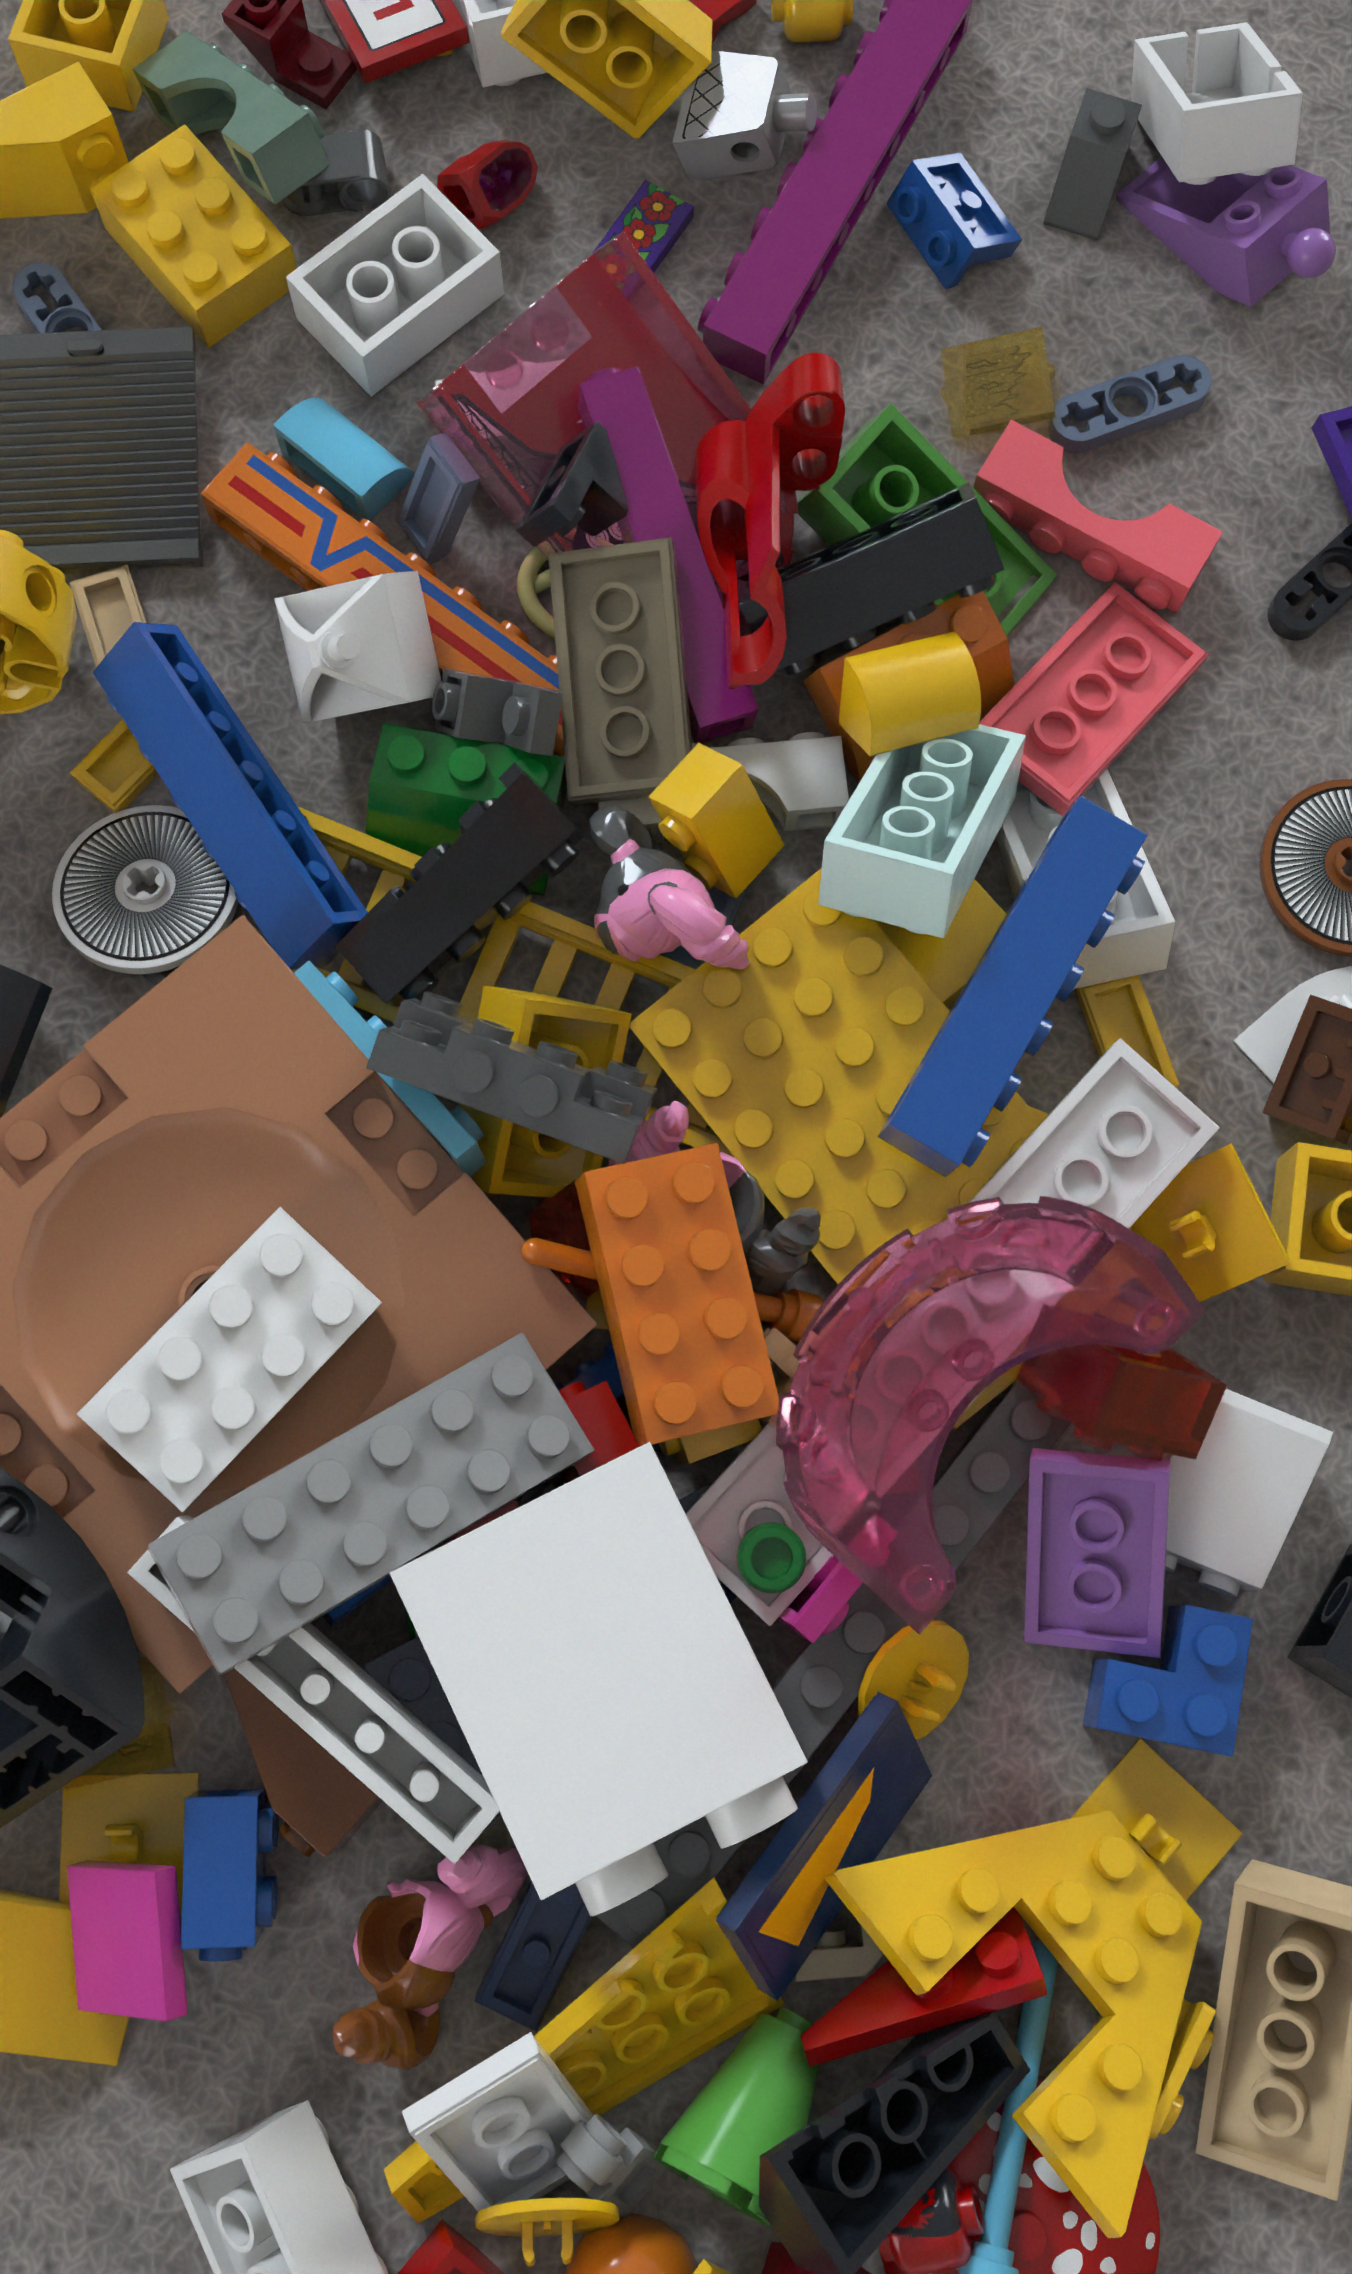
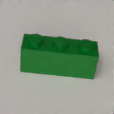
[365,723,567,896]

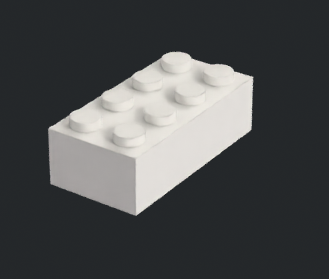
[77,1207,382,1512]

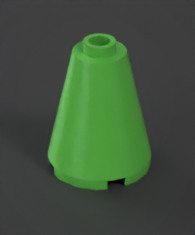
[653,2007,820,2227]

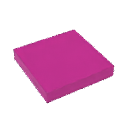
[67,1860,188,2022]

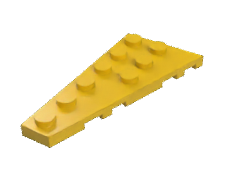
[383,1878,785,2224]

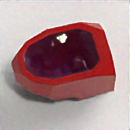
[437,140,538,229]

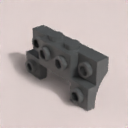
[366,992,658,1163]

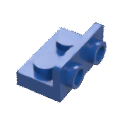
[887,153,1022,289]

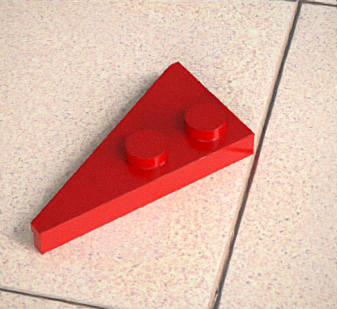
[800,1907,1048,2067]

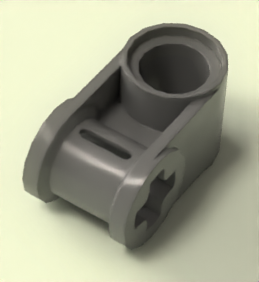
[282,129,391,216]

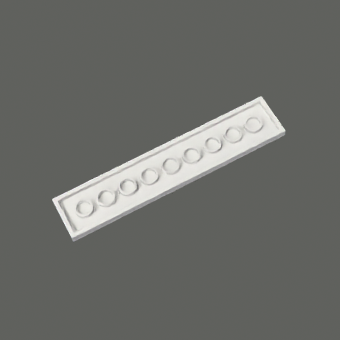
[685,1038,1220,1626]

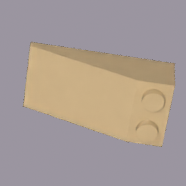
[1195,1859,1352,2201]

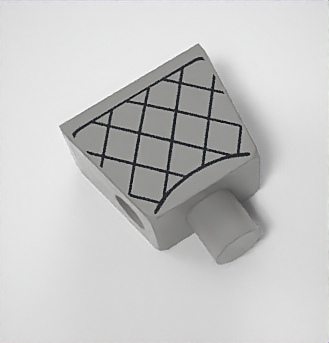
[672,51,817,180]

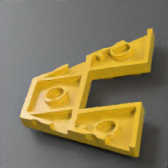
[825,1810,1202,2238]

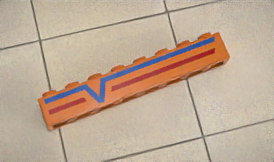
[200,442,565,756]

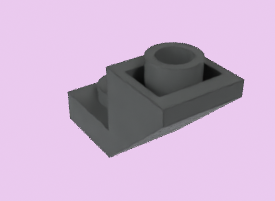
[432,668,563,756]

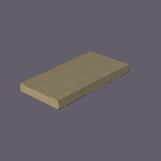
[548,537,692,805]

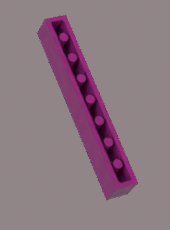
[697,0,973,385]

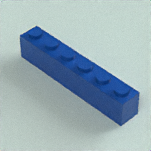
[92,622,368,970]
[877,795,1148,1177]

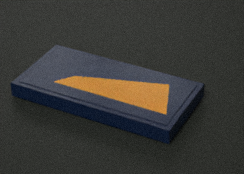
[716,1692,932,2001]

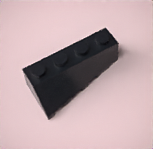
[335,762,585,1006]
[759,2012,1031,2274]

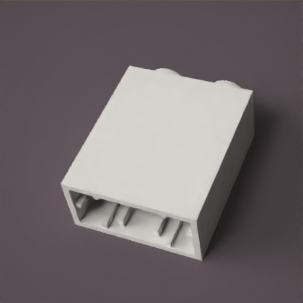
[389,1442,808,1916]

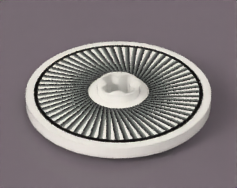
[52,805,239,974]

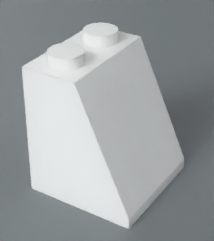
[1152,1380,1333,1598]

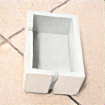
[1131,22,1303,185]

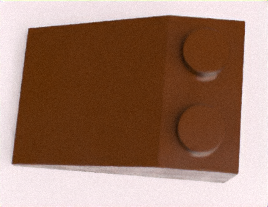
[224,1668,383,1858]

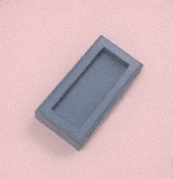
[397,432,480,564]

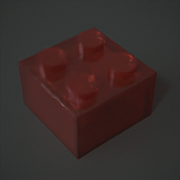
[1016,1307,1227,1461]

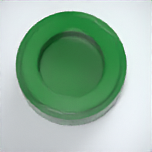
[736,1522,806,1593]

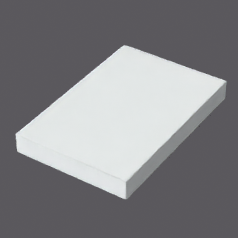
[402,2032,594,2211]

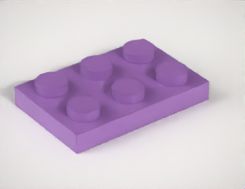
[1024,1448,1171,1658]

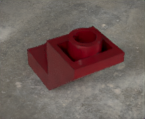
[222,0,357,110]

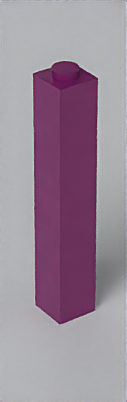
[578,366,759,744]

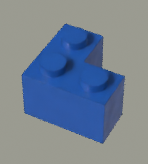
[1083,1605,1253,1757]

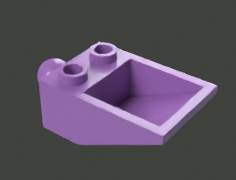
[1116,156,1336,307]

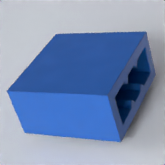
[181,1789,279,1962]

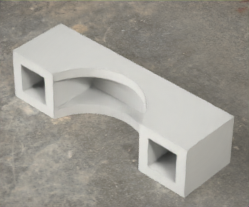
[598,732,849,843]

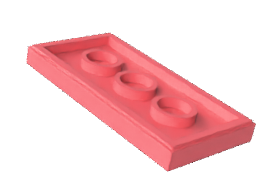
[979,582,1209,816]

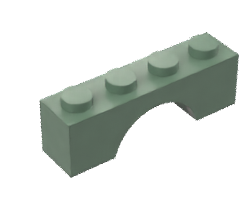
[132,30,330,205]

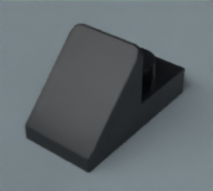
[516,421,628,547]

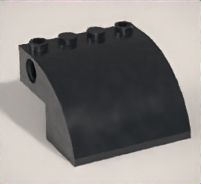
[0,1467,145,1828]

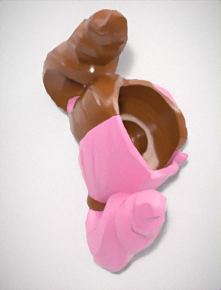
[332,1844,528,2071]

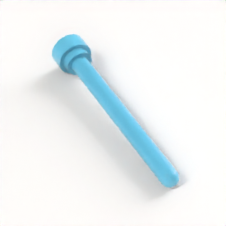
[958,1939,1058,2274]

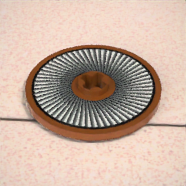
[1259,779,1352,957]

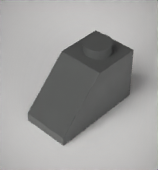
[1043,88,1142,240]

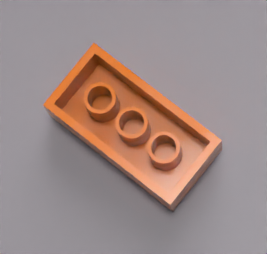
[575,1143,782,1446]

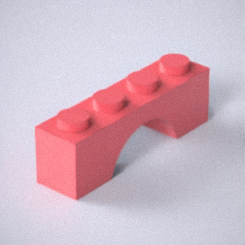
[973,419,1223,613]

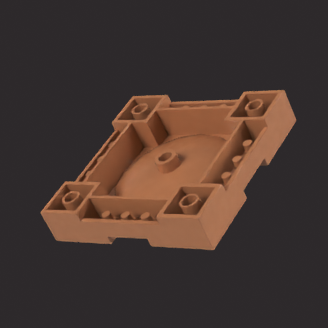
[0,915,598,1694]

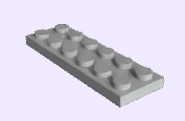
[148,1332,594,1676]

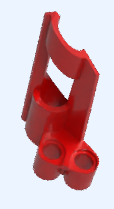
[695,352,845,689]

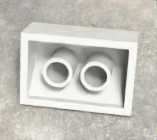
[170,2100,388,2274]

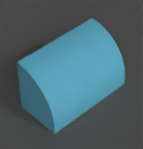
[273,397,415,521]

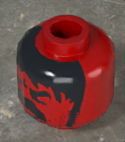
[879,2167,984,2274]

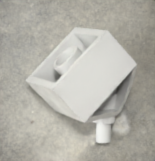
[274,571,442,724]

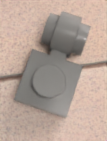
[556,2114,667,2218]

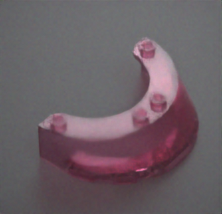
[776,1196,1206,1635]

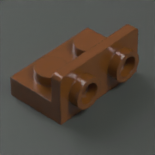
[1262,994,1352,1144]

